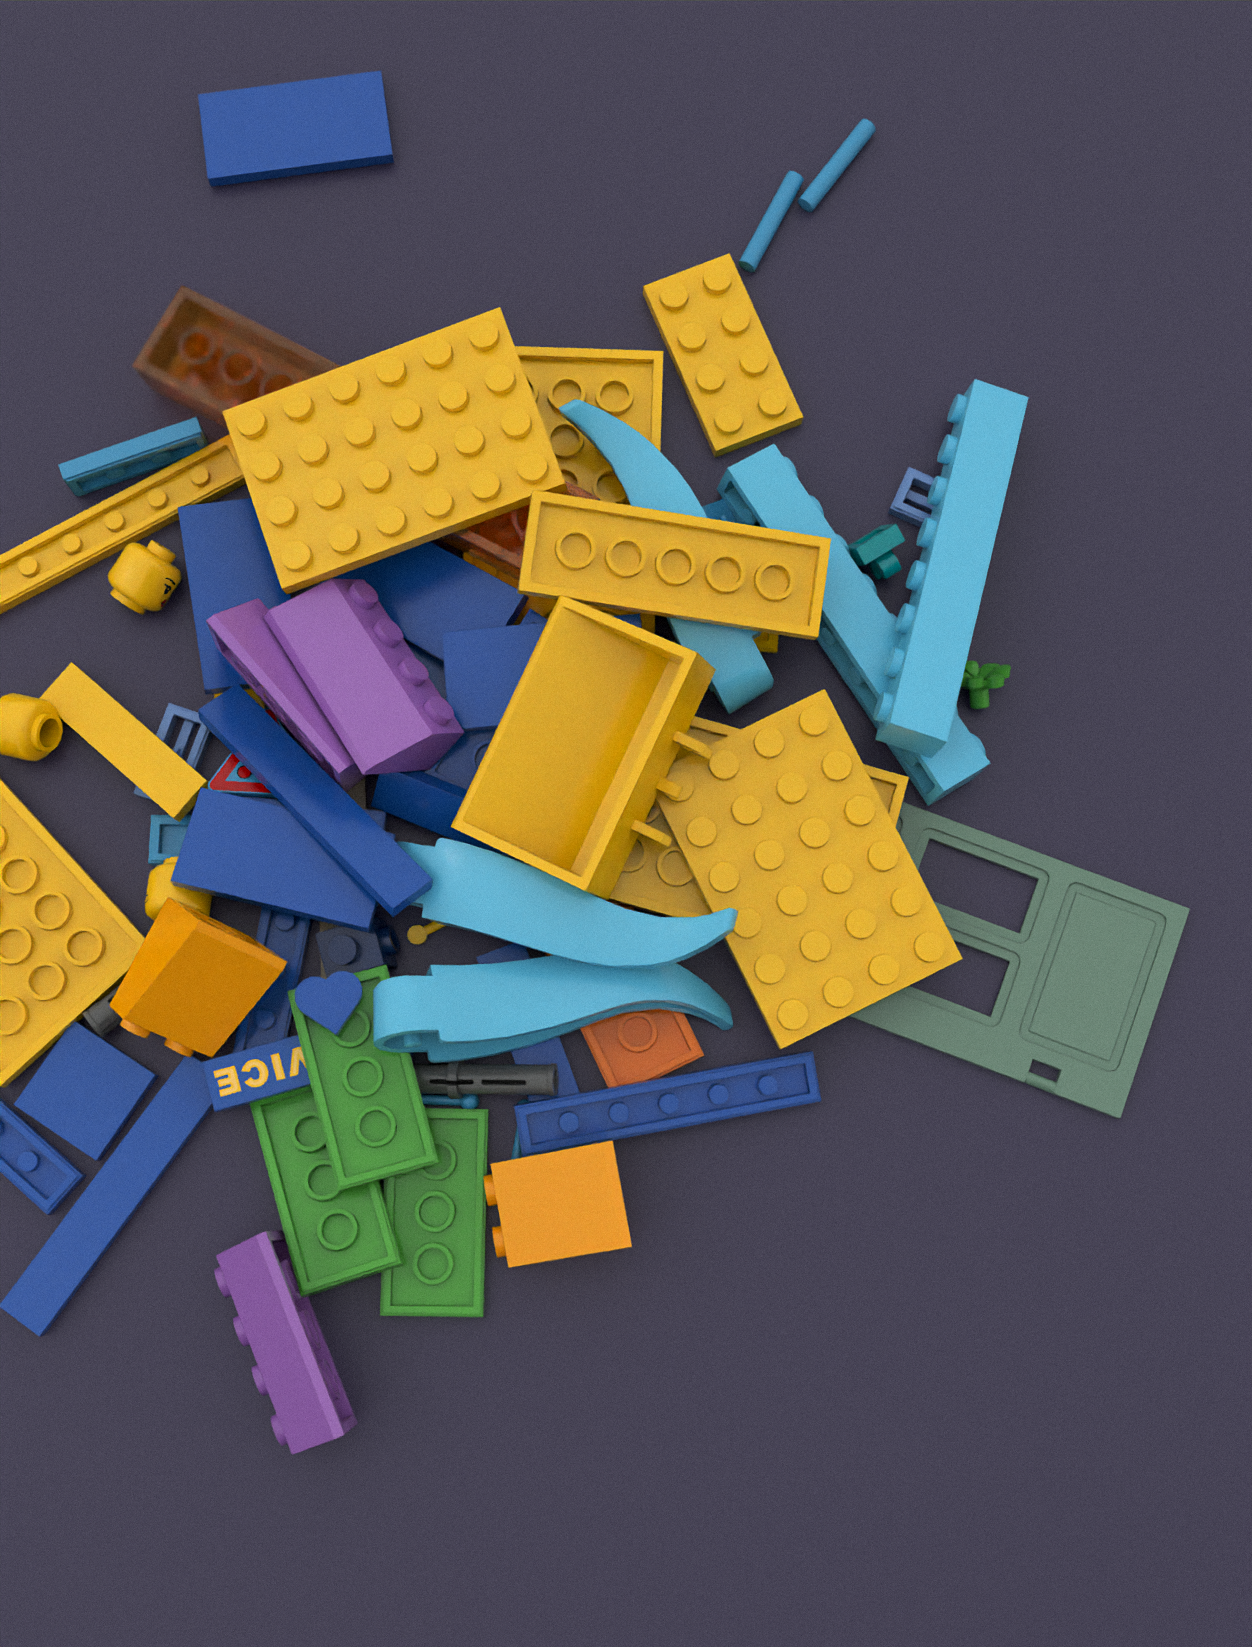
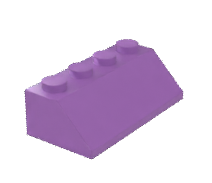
[264,578,465,775]
[206,598,367,792]
[214,1230,358,1455]

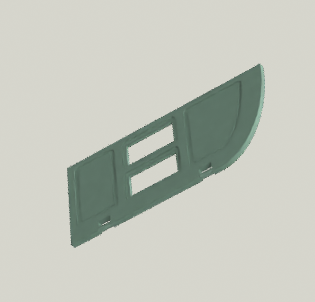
[723,802,1190,1119]

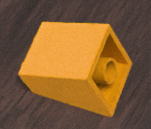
[109,897,287,1058]
[483,1140,632,1268]

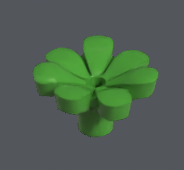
[961,660,1011,709]

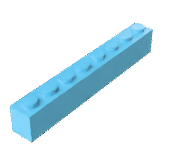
[873,379,1029,758]
[717,444,991,806]

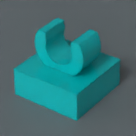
[848,524,905,579]

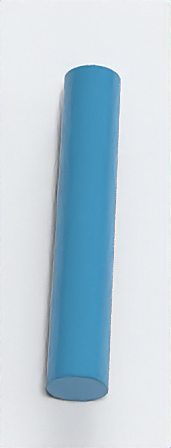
[798,119,876,212]
[738,171,804,272]

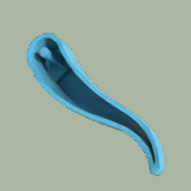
[559,399,774,715]
[396,838,738,969]
[373,955,733,1063]

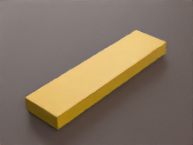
[39,662,209,822]

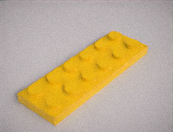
[517,490,831,640]

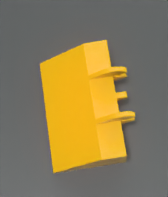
[451,595,716,900]

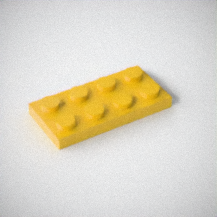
[643,253,803,458]

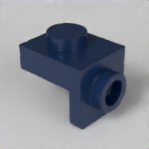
[315,917,400,978]

